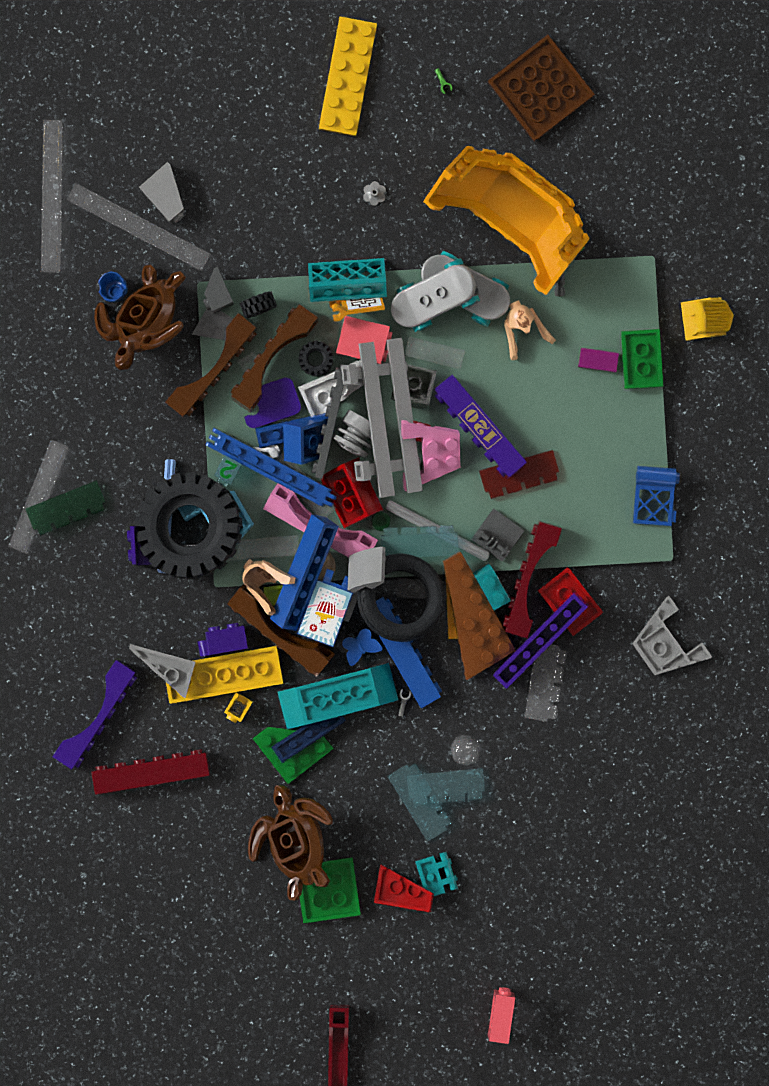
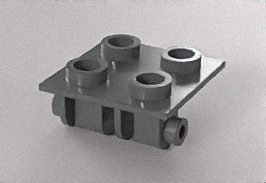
[471,508,524,562]

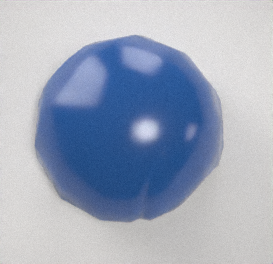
[98,271,128,303]

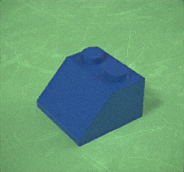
[283,419,326,465]

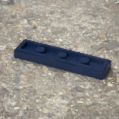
[271,716,346,764]

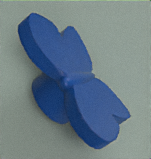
[342,629,382,666]

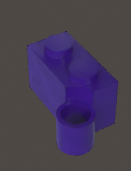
[197,623,248,657]

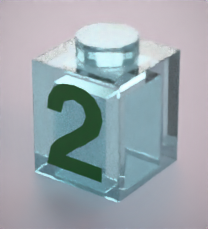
[214,455,242,486]

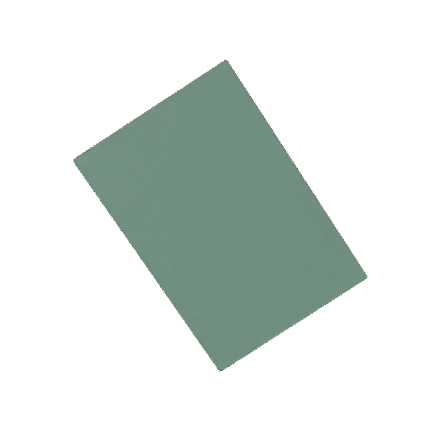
[197,256,673,587]

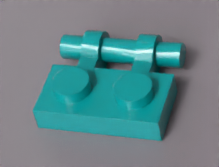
[415,851,458,896]

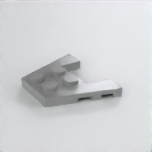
[632,596,712,675]

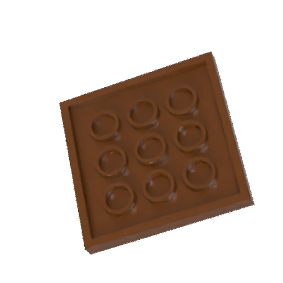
[487,35,595,142]

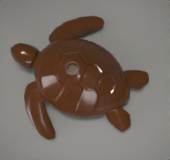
[94,265,186,370]
[248,785,333,901]

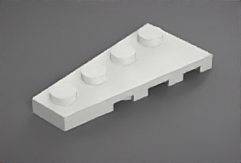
[298,360,364,416]

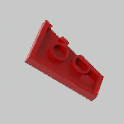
[374,865,434,913]

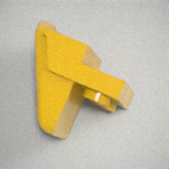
[681,297,734,341]

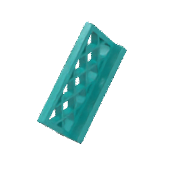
[308,258,387,302]

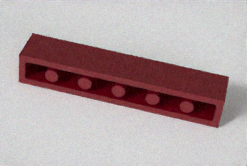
[91,749,210,795]

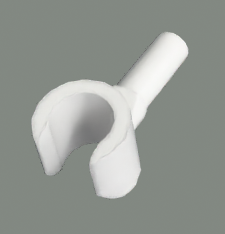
[253,444,281,458]

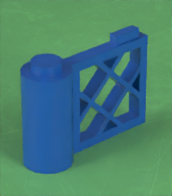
[633,466,680,526]

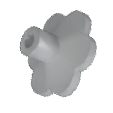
[363,181,386,206]

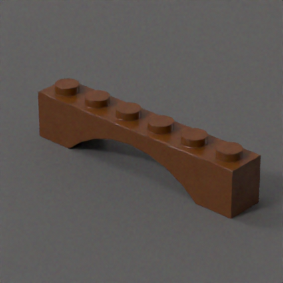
[231,304,318,413]
[165,313,257,418]
[227,584,335,677]

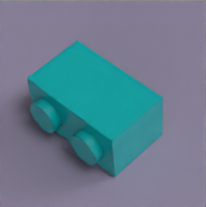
[473,564,510,610]

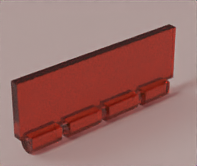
[479,450,559,499]

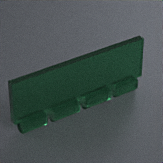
[25,480,105,536]

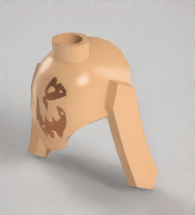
[504,300,556,360]
[242,559,296,616]

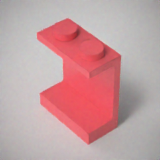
[336,316,393,364]

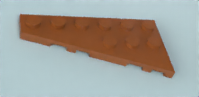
[443,551,516,680]

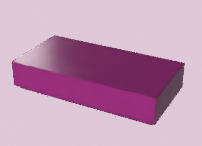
[578,348,619,373]

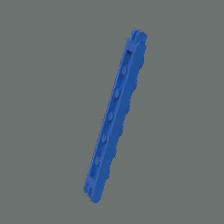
[205,428,337,507]

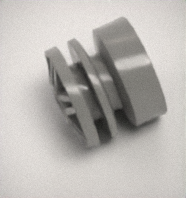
[332,410,372,458]

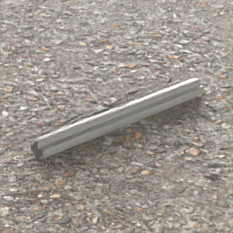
[386,500,490,561]

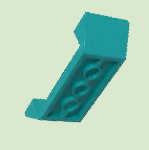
[277,663,398,729]

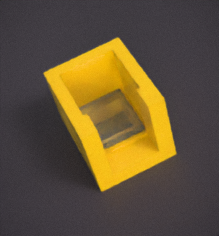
[224,692,253,723]

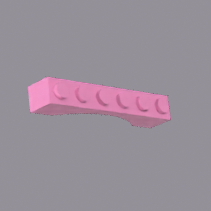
[263,483,378,558]

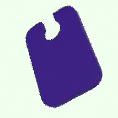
[240,377,301,428]

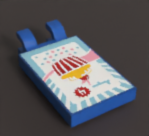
[297,569,353,647]

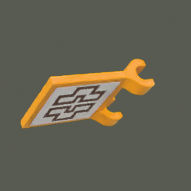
[329,297,385,321]

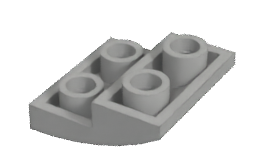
[348,547,386,593]

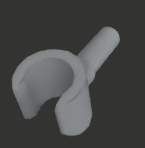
[398,689,411,717]

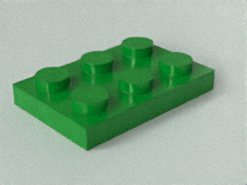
[621,329,663,389]

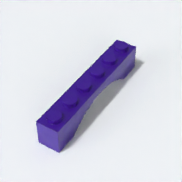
[52,660,137,770]

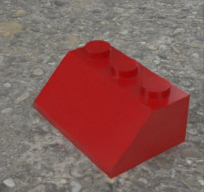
[321,457,383,528]

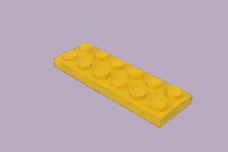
[319,17,377,137]
[166,646,283,704]

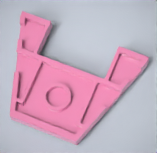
[401,420,461,491]

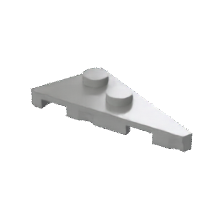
[129,644,196,698]

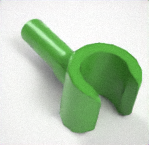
[435,68,452,94]

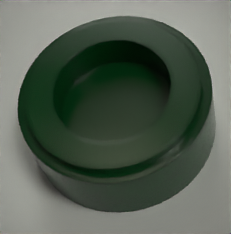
[371,512,390,531]

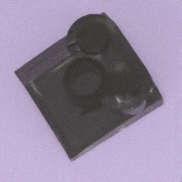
[391,364,437,409]

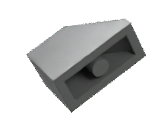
[203,267,234,314]

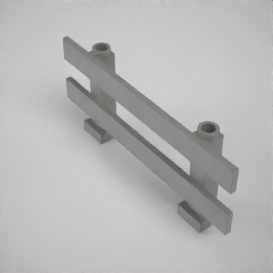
[341,338,423,498]

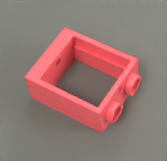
[488,987,515,1044]

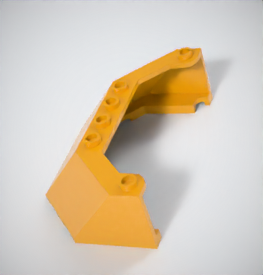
[423,146,589,295]

